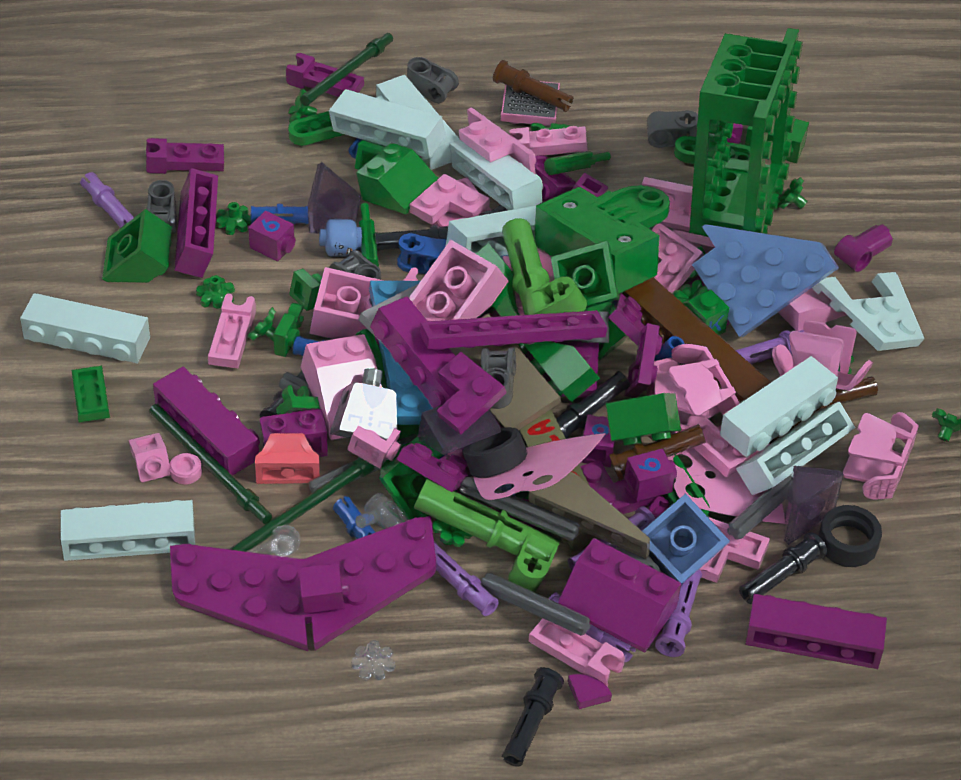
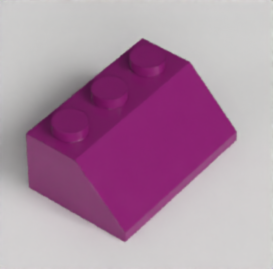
[558,538,681,653]

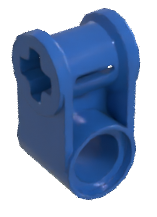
[397,233,446,274]

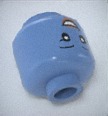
[319,219,362,257]

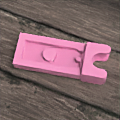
[509,126,588,156]
[208,294,256,368]
[529,618,625,687]

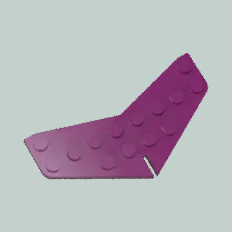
[170,516,437,651]

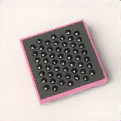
[501,81,560,126]

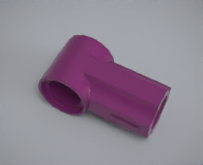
[834,224,893,272]

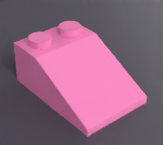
[409,240,509,321]
[309,267,384,339]
[301,334,382,440]

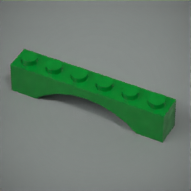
[476,243,600,402]

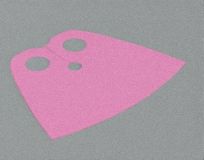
[667,426,785,524]
[473,433,606,500]

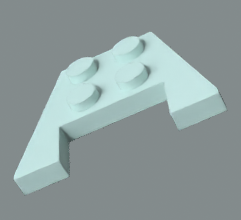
[812,272,925,351]

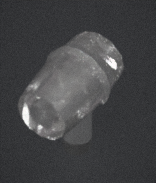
[355,493,409,529]
[246,525,301,557]

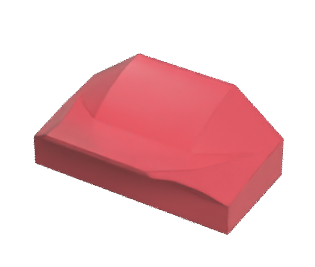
[255,433,320,484]

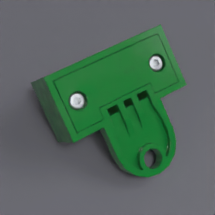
[535,185,670,294]

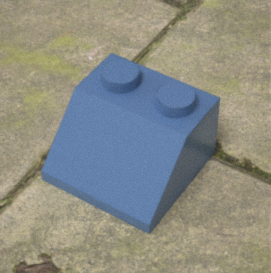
[642,493,730,585]

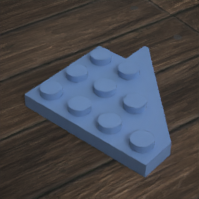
[692,224,839,337]

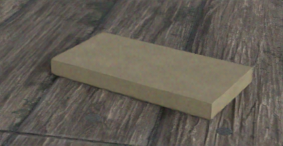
[450,314,561,430]

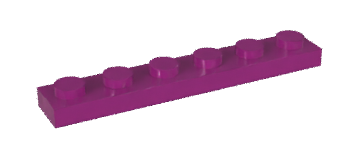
[419,310,607,350]

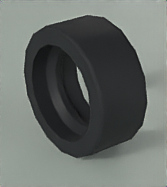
[462,427,527,478]
[818,505,882,567]

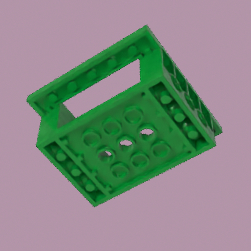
[689,28,803,237]

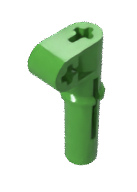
[502,218,587,315]
[414,479,560,593]

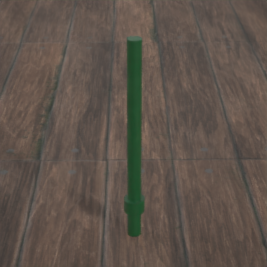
[300,33,393,106]
[149,404,272,524]
[230,457,375,552]

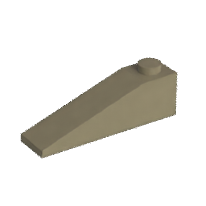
[529,472,650,559]

